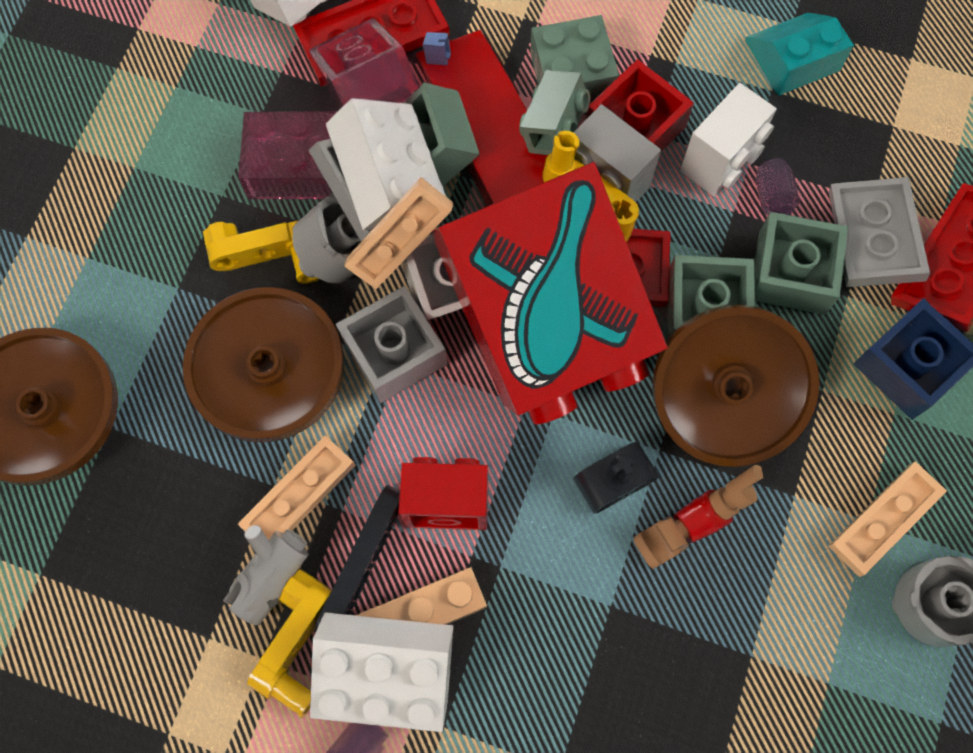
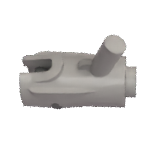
[223,525,309,626]

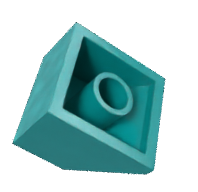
[745,13,854,96]

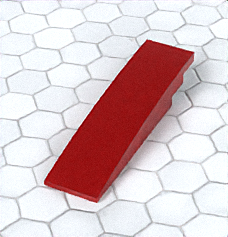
[416,30,548,207]

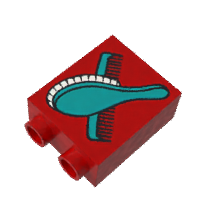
[431,161,668,424]

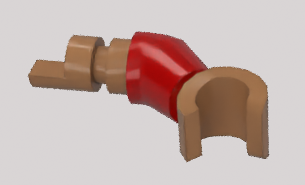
[633,465,763,569]

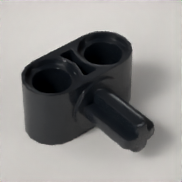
[573,441,660,514]

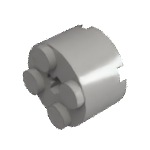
[293,193,361,283]
[892,556,973,648]

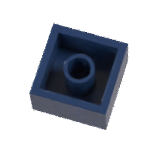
[853,298,973,420]

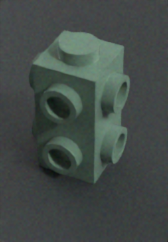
[519,70,590,155]

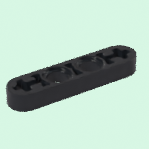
[314,485,400,633]

